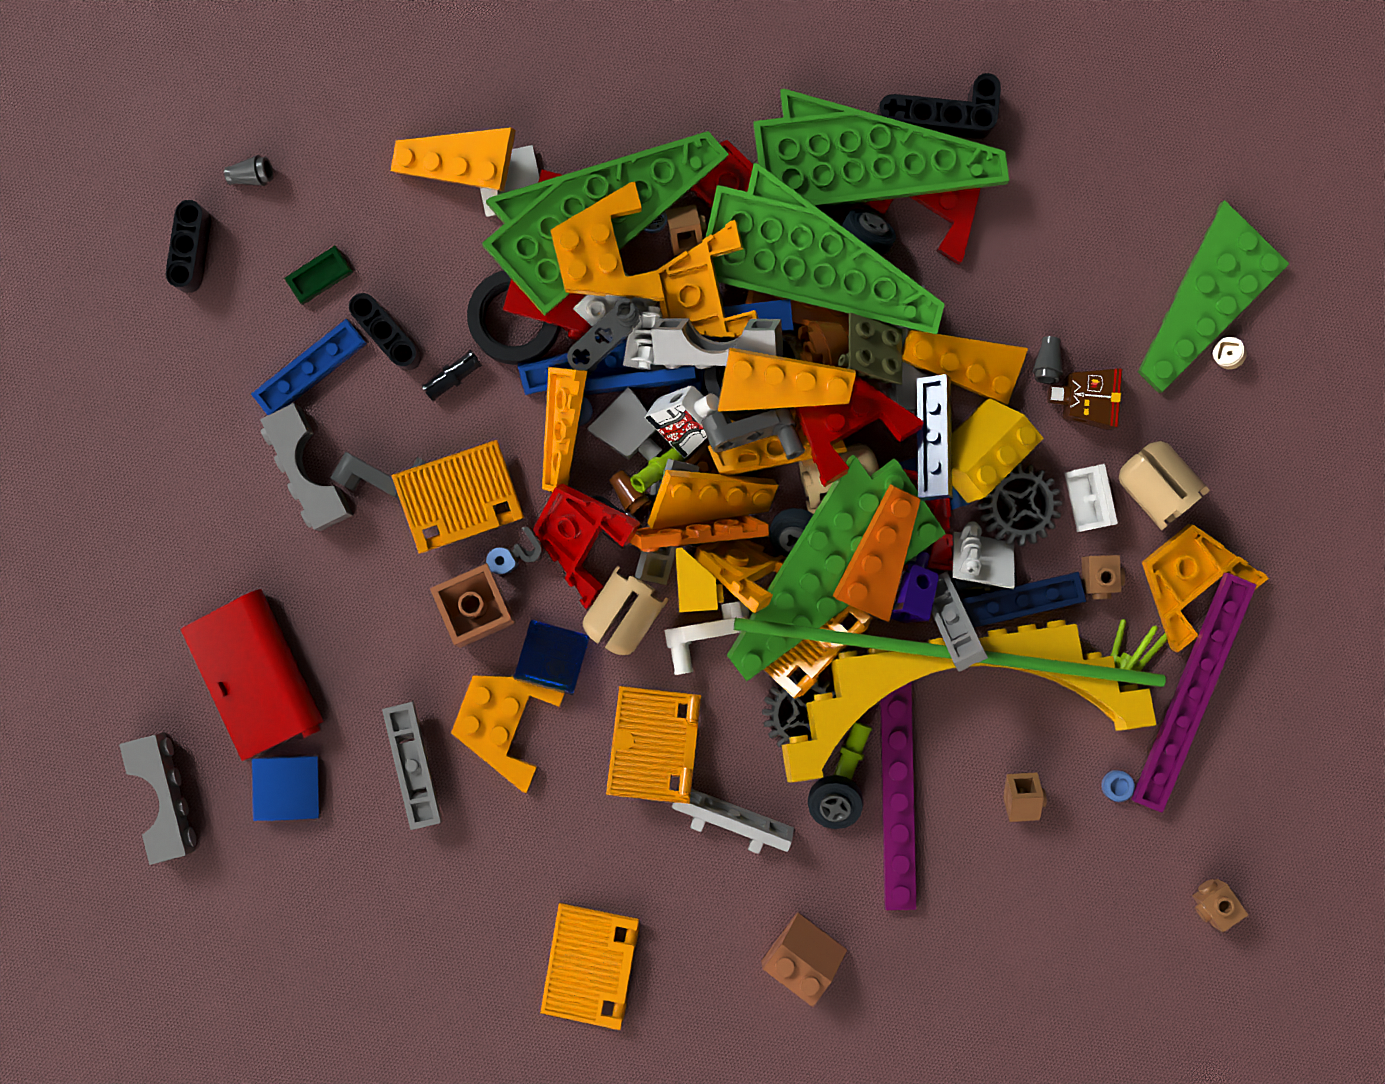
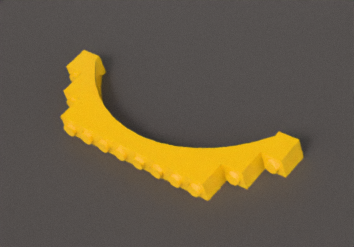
[782,620,1156,783]

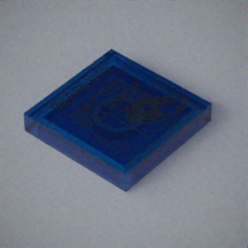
[514,620,590,695]

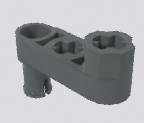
[567,298,641,374]
[701,408,805,459]
[330,451,428,500]

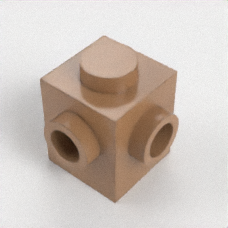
[666,205,707,255]
[1081,555,1125,599]
[1003,772,1047,822]
[1192,879,1248,932]

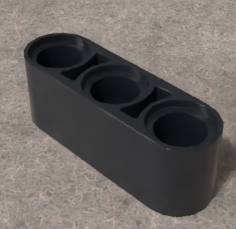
[166,200,211,293]
[349,293,421,371]

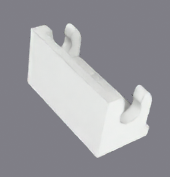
[1065,464,1118,532]

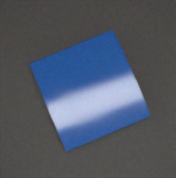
[252,756,319,821]

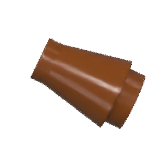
[609,470,652,517]

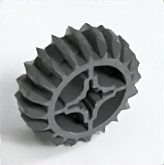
[978,463,1062,546]
[762,672,836,747]

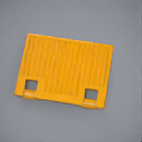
[391,440,524,554]
[764,605,872,699]
[606,686,701,804]
[540,903,640,1030]

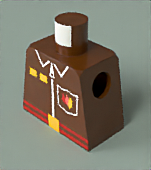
[1047,368,1123,430]

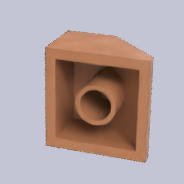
[430,563,516,648]
[761,912,847,1007]

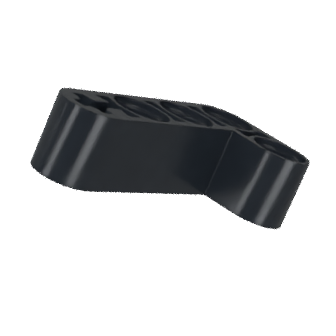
[876,73,1001,139]

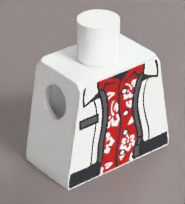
[644,386,719,458]

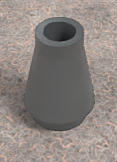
[224,155,273,186]
[1032,336,1063,384]

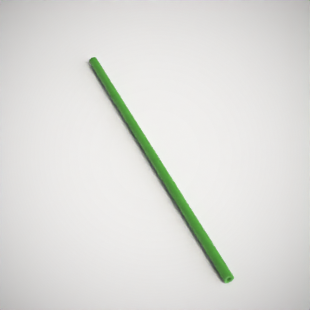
[733,617,1166,687]

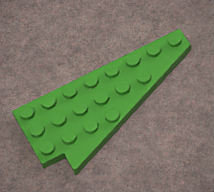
[753,89,1009,208]
[482,131,729,316]
[705,163,945,335]
[727,455,946,682]

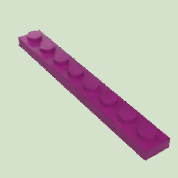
[1131,572,1257,813]
[880,682,916,910]

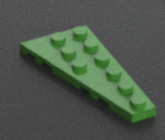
[1138,200,1289,393]

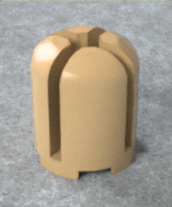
[1119,441,1210,530]
[799,443,879,514]
[583,566,669,655]

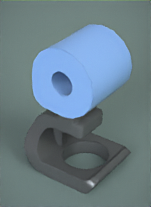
[486,527,545,574]

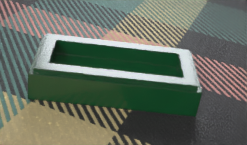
[284,246,353,305]

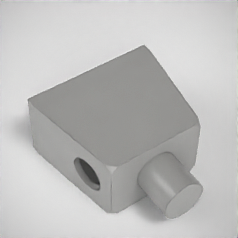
[587,387,663,461]

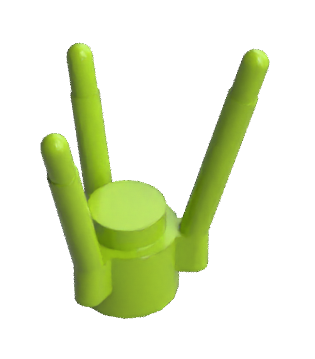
[1110,619,1167,684]

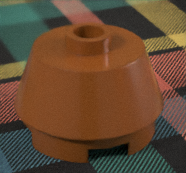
[797,321,849,368]

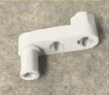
[664,601,750,675]

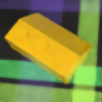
[951,398,1044,503]
[675,548,724,612]

